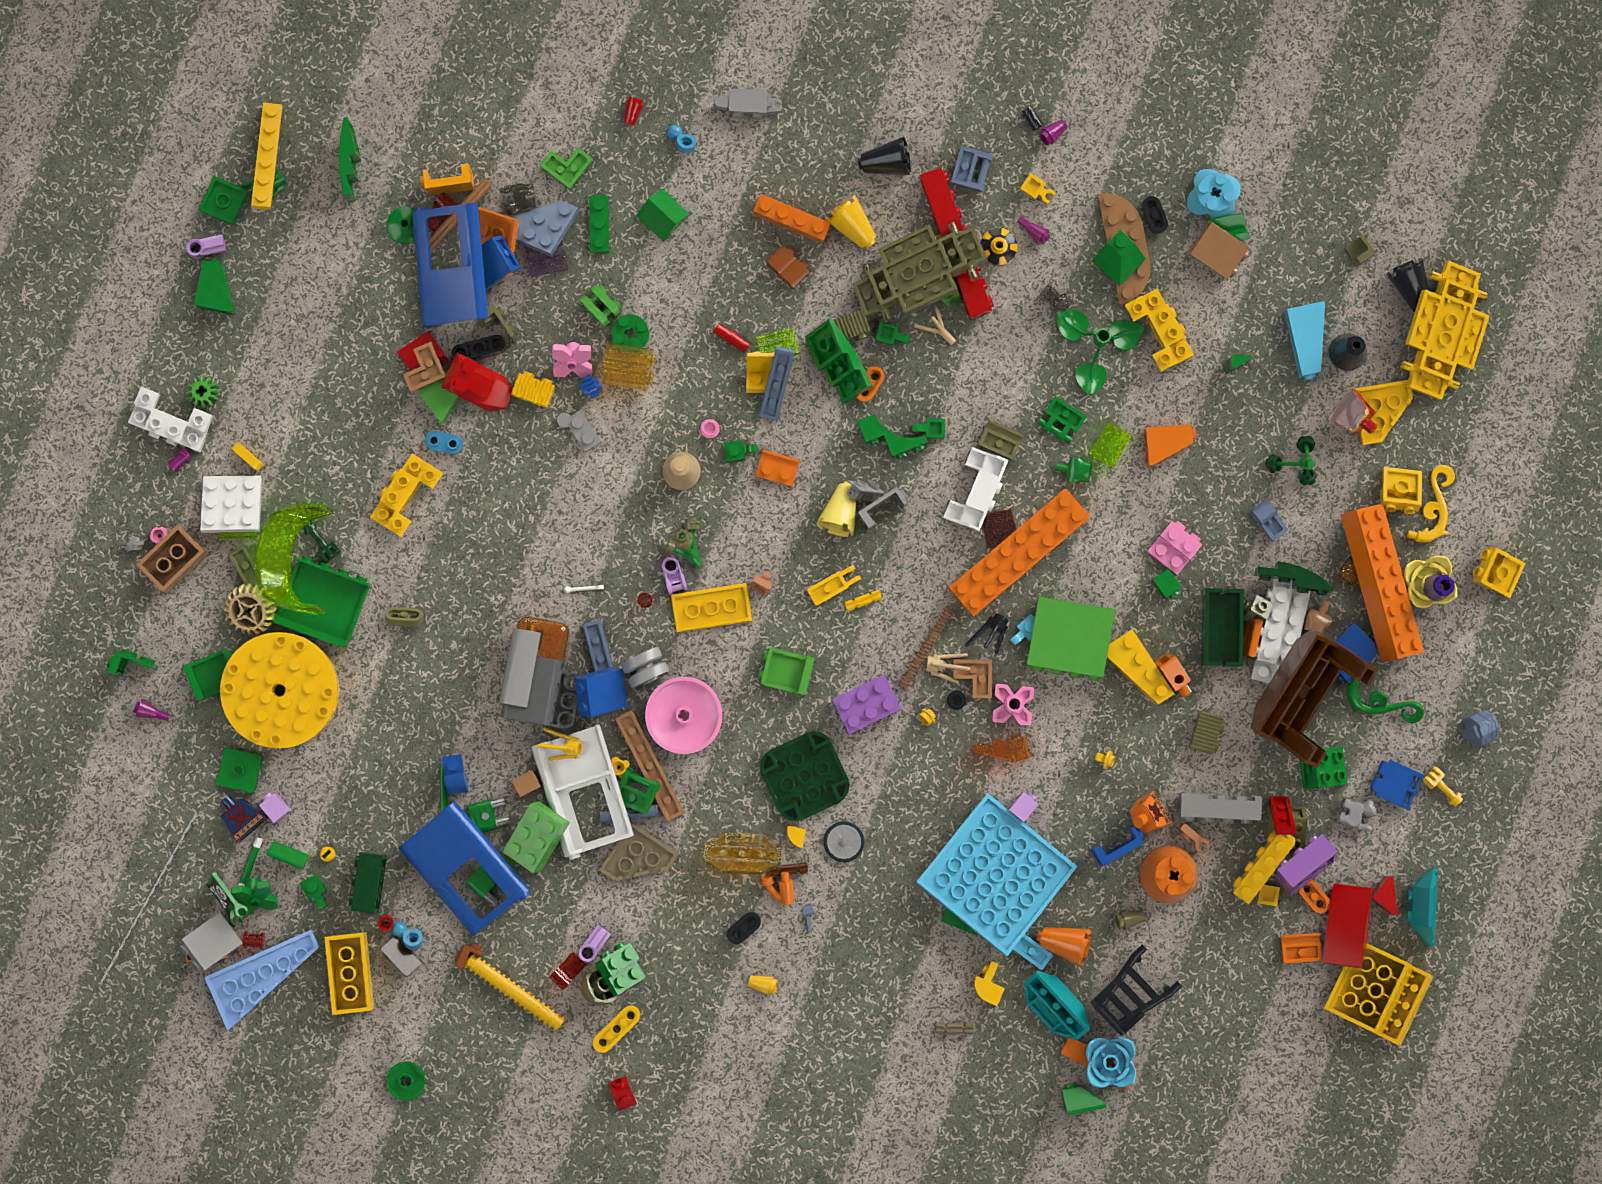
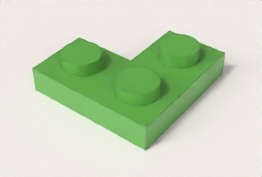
[540,148,594,190]

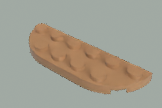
[1097,193,1150,306]

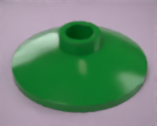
[387,206,416,244]

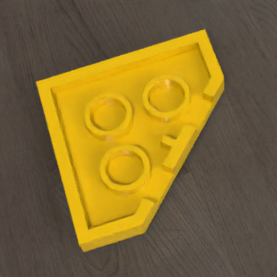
[1355,380,1413,446]

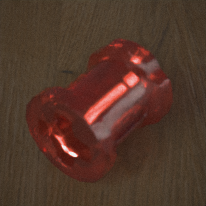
[243,931,265,950]

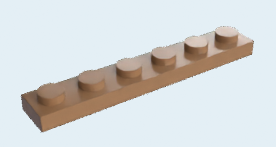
[615,710,685,822]

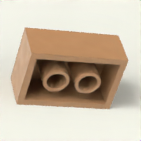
[136,524,209,594]

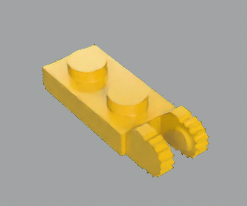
[806,565,861,606]

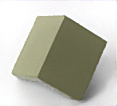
[1345,235,1376,267]

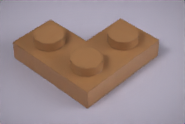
[403,342,446,393]
[953,660,992,699]

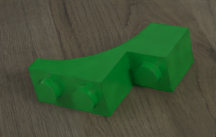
[857,414,928,460]

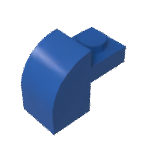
[442,754,470,796]

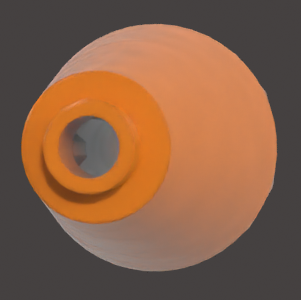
[1037,927,1092,967]

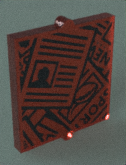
[982,509,1016,548]

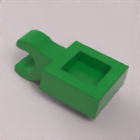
[875,322,910,346]
[912,418,945,439]
[724,440,758,462]
[300,874,328,909]

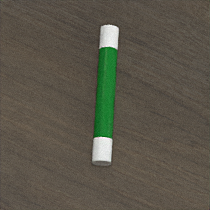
[238,837,263,886]

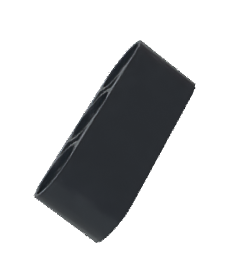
[451,335,507,361]

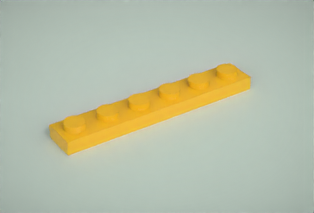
[251,103,282,210]

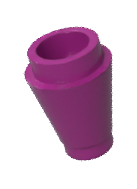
[1039,119,1068,145]

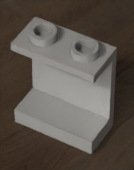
[857,487,908,531]
[180,912,243,974]

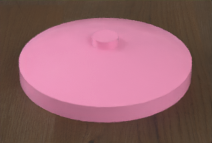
[645,677,723,754]

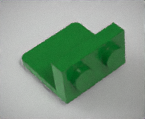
[107,649,159,676]

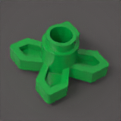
[231,878,278,915]

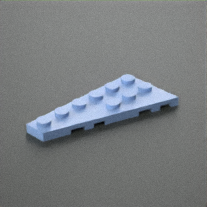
[204,929,320,1031]

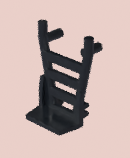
[1090,944,1183,1036]

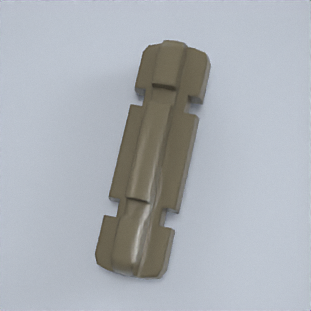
[935,1023,974,1034]

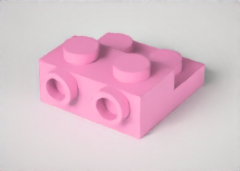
[1147,521,1202,576]

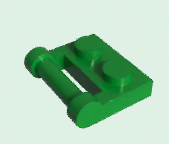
[619,769,661,815]

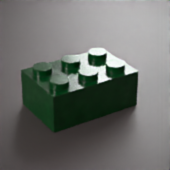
[348,852,387,914]

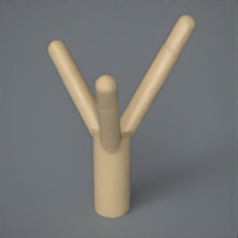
[914,307,956,345]

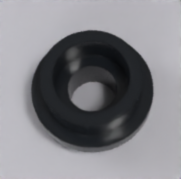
[947,691,966,710]

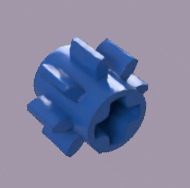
[579,375,602,398]

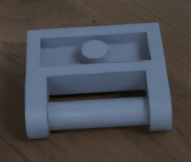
[951,146,994,192]

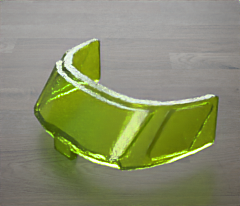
[253,503,334,616]

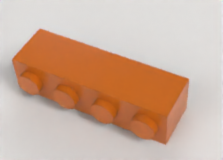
[753,194,831,244]

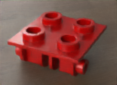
[397,330,450,371]

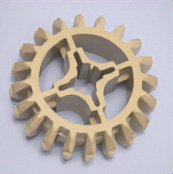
[224,583,277,635]

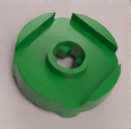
[611,314,649,353]
[387,1061,426,1100]

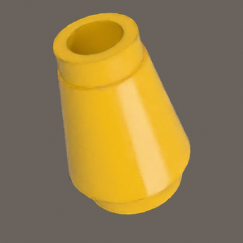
[748,975,778,996]

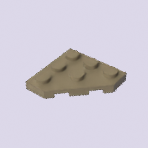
[599,822,679,881]

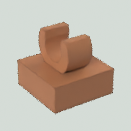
[750,571,773,597]

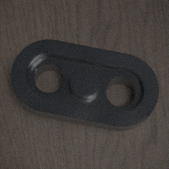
[1141,196,1168,234]
[727,912,761,944]

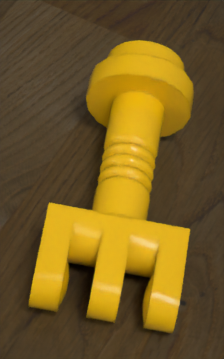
[1423,766,1463,807]

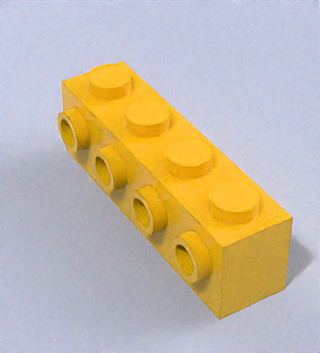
[1232,831,1295,904]

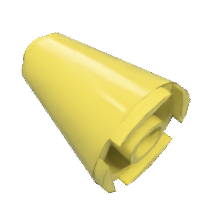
[817,481,856,537]

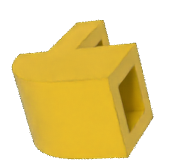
[974,960,1005,1006]

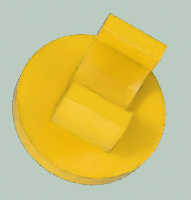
[1094,751,1115,770]

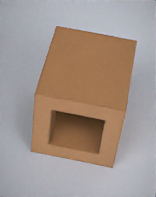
[511,770,542,798]

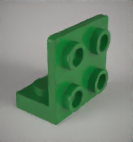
[1300,746,1347,789]

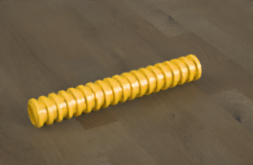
[464,953,565,1031]

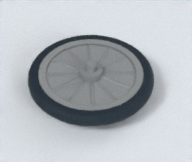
[824,821,864,862]

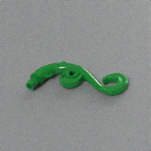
[1346,678,1424,723]

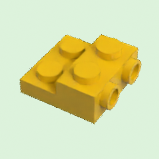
[1380,467,1422,514]
[1473,546,1526,598]

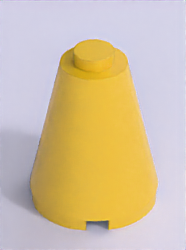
[825,195,876,248]

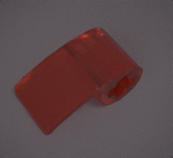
[428,192,458,231]
[549,952,586,991]

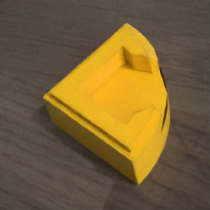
[787,825,806,848]

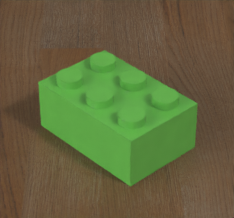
[503,801,570,873]

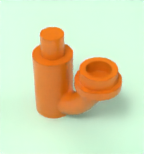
[760,872,794,905]

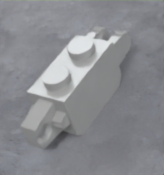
[714,89,782,120]

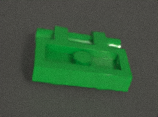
[1037,396,1087,444]

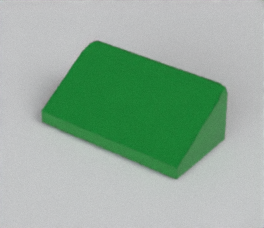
[1226,354,1252,374]
[266,841,309,869]

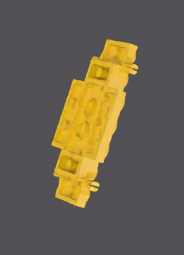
[1400,261,1489,400]

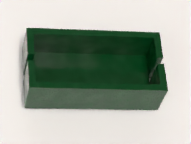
[1201,588,1244,667]

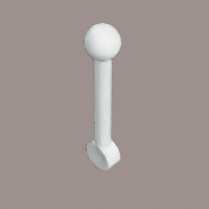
[564,585,604,594]

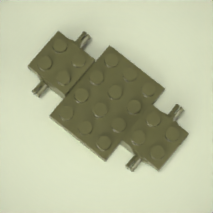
[853,222,988,322]

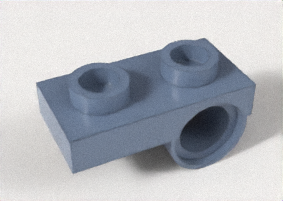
[1249,500,1288,542]

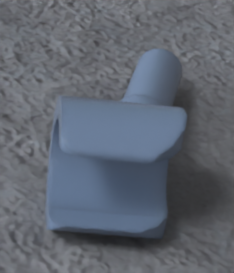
[802,904,815,932]

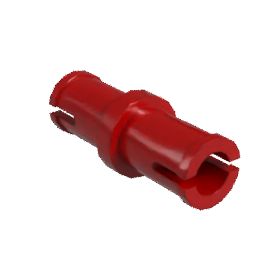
[712,323,751,353]

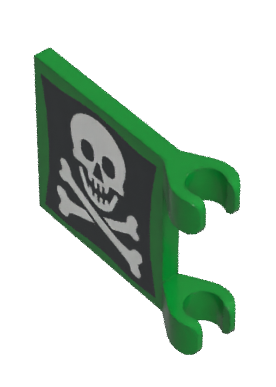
[206,872,248,927]

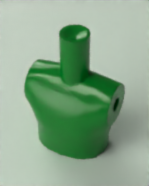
[1055,457,1092,483]

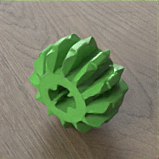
[186,376,220,409]

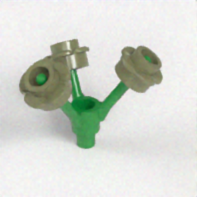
[661,518,702,568]

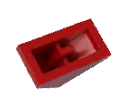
[1371,876,1398,915]

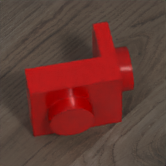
[609,1076,637,1111]

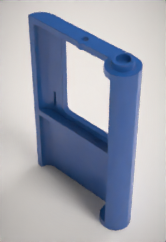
[412,203,488,327]
[398,800,530,936]

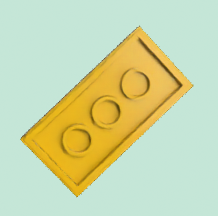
[671,583,752,633]

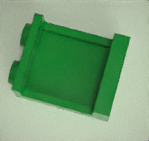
[182,648,233,702]

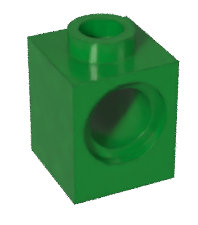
[1151,568,1182,600]

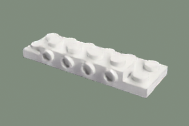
[1251,579,1311,684]

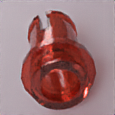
[637,593,653,608]

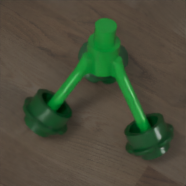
[1265,436,1317,486]

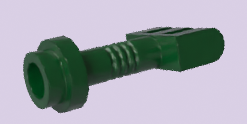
[302,521,341,563]

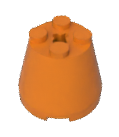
[1140,846,1198,904]

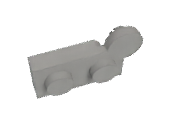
[557,410,602,452]

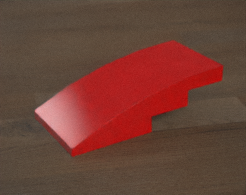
[1323,883,1373,969]

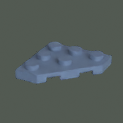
[512,201,579,257]

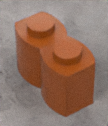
[766,245,809,290]

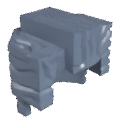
[1461,710,1500,749]

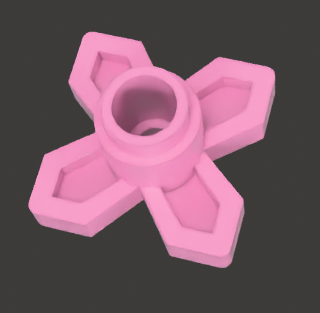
[552,342,592,378]
[992,684,1034,726]

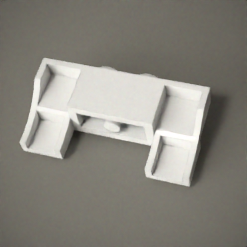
[128,386,213,452]
[943,447,1008,532]

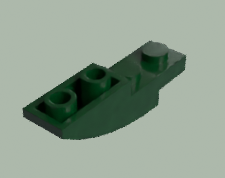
[1254,561,1334,596]

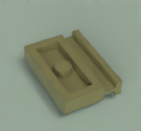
[978,419,1024,461]

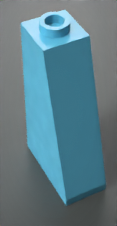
[1284,301,1325,380]

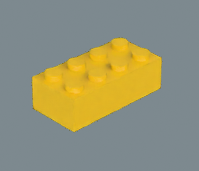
[325,932,374,1015]

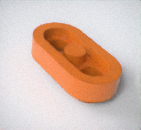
[856,366,884,402]
[1298,880,1330,913]

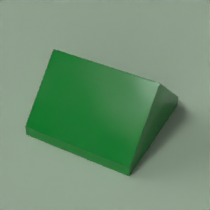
[636,189,690,242]

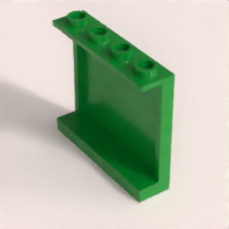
[272,556,371,649]

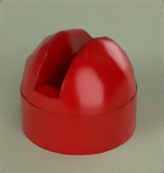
[378,914,394,931]

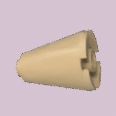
[662,452,701,490]

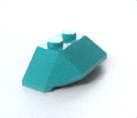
[1406,868,1438,947]
[1024,971,1090,1040]

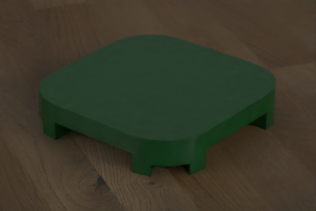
[760,731,850,821]

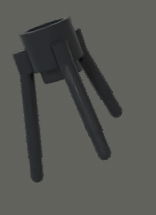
[965,613,1009,654]

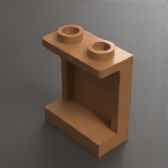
[1187,221,1249,279]

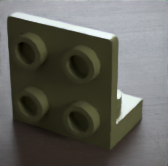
[476,304,518,343]
[1265,806,1308,852]

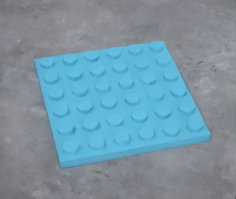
[916,793,1077,957]

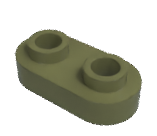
[385,607,423,627]

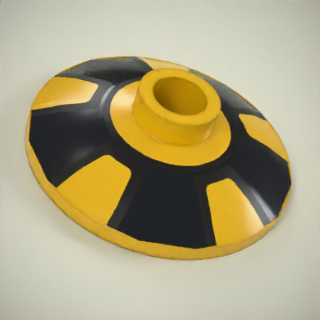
[980,228,1018,265]

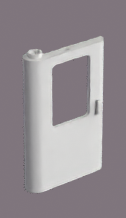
[531,724,634,860]

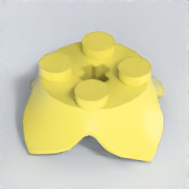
[1404,556,1457,608]

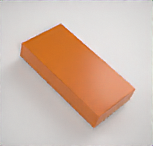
[1243,618,1263,658]

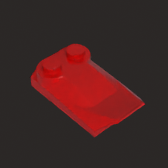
[441,353,513,412]

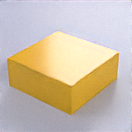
[1257,885,1280,906]

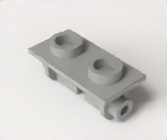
[847,480,885,502]

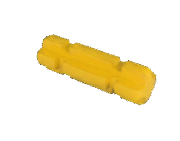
[845,590,882,611]

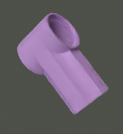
[186,234,226,259]
[579,925,611,962]

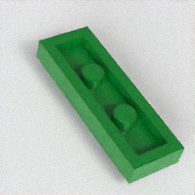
[589,195,609,253]

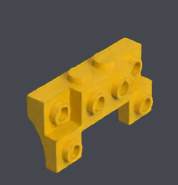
[1124,288,1194,373]
[370,453,444,538]

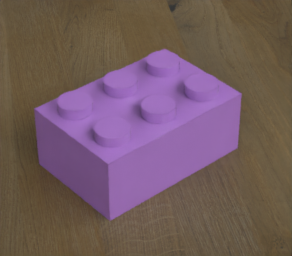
[832,675,901,734]
[1276,834,1338,896]

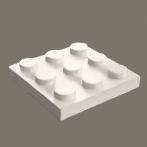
[200,476,262,533]

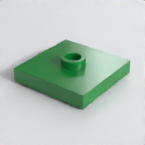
[198,176,249,226]
[216,747,263,793]

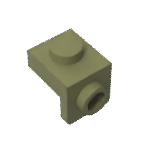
[1244,595,1273,622]

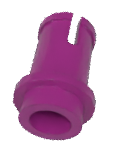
[168,448,192,472]

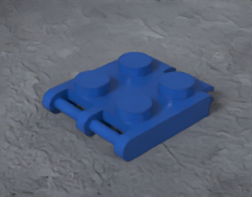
[1369,760,1425,811]

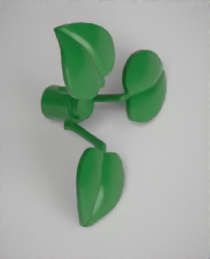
[1057,310,1144,395]

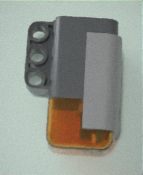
[499,617,579,729]

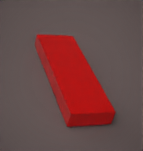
[1269,796,1296,835]

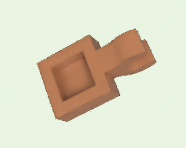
[1178,823,1209,854]

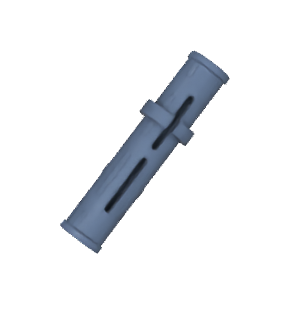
[600,804,659,824]

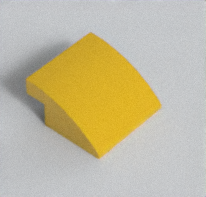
[1324,943,1434,1046]

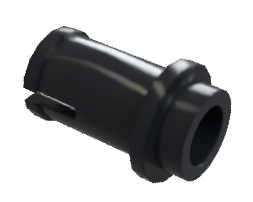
[1022,106,1044,131]

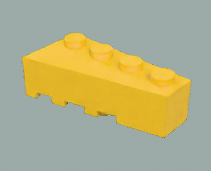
[1107,630,1175,705]

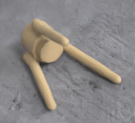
[926,653,970,684]

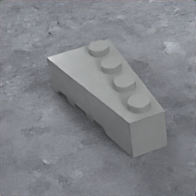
[1179,793,1262,824]

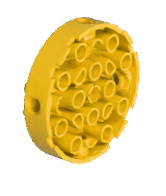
[220,632,339,748]

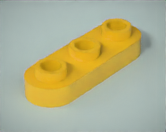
[593,1005,640,1053]

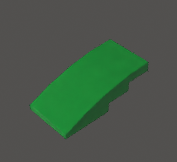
[339,117,362,203]
[805,319,872,404]

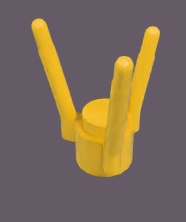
[537,727,582,761]

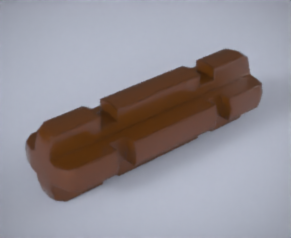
[770,862,808,877]

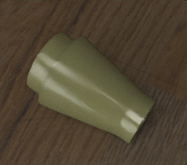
[1115,910,1145,930]

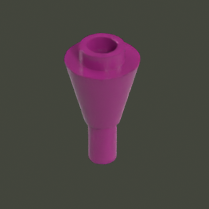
[1017,216,1050,245]
[133,699,170,721]

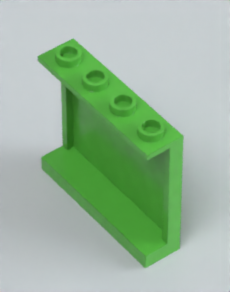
[1027,597,1116,682]

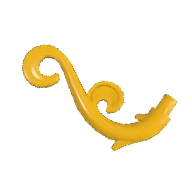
[1407,465,1455,543]

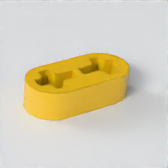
[231,441,264,472]

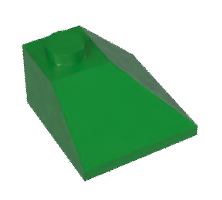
[1092,229,1146,287]
[1060,1082,1107,1116]

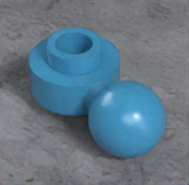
[667,125,696,153]
[392,921,423,950]

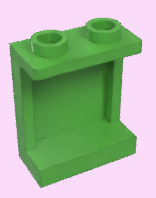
[758,647,815,696]

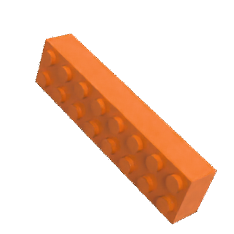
[948,488,1090,618]
[1341,504,1424,663]

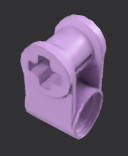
[662,557,688,595]

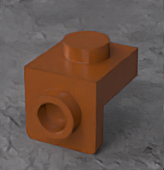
[454,942,484,969]

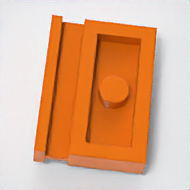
[755,450,800,487]
[1280,933,1322,963]

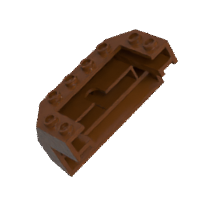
[1251,629,1379,768]

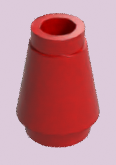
[623,96,644,126]

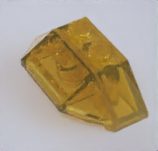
[703,832,782,875]

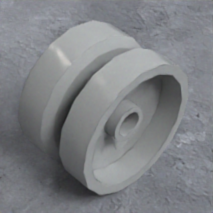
[620,647,670,689]

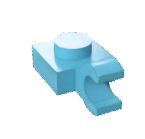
[1010,614,1035,646]

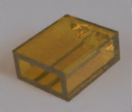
[602,343,656,390]

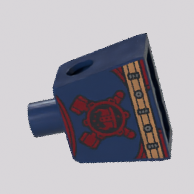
[221,795,268,843]

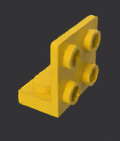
[746,352,774,393]

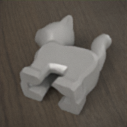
[1337,798,1377,832]

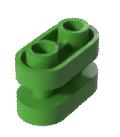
[579,284,621,327]

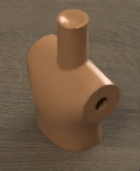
[1303,600,1332,634]

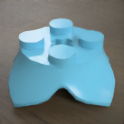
[1187,169,1240,218]
[1086,1037,1136,1088]

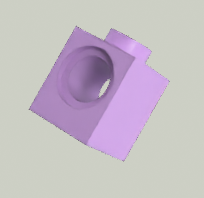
[1008,791,1038,822]
[259,793,291,823]

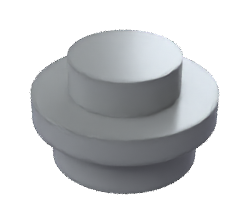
[124,537,144,550]

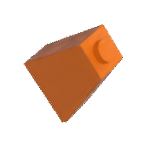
[1144,424,1196,468]

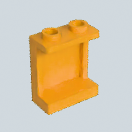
[420,163,474,196]

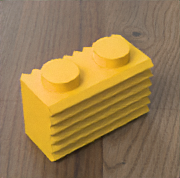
[511,371,556,409]

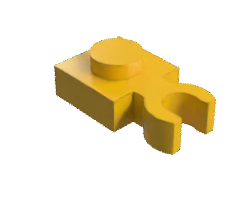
[1020,173,1056,205]

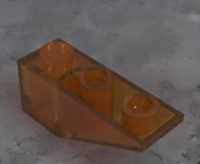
[969,733,1032,763]

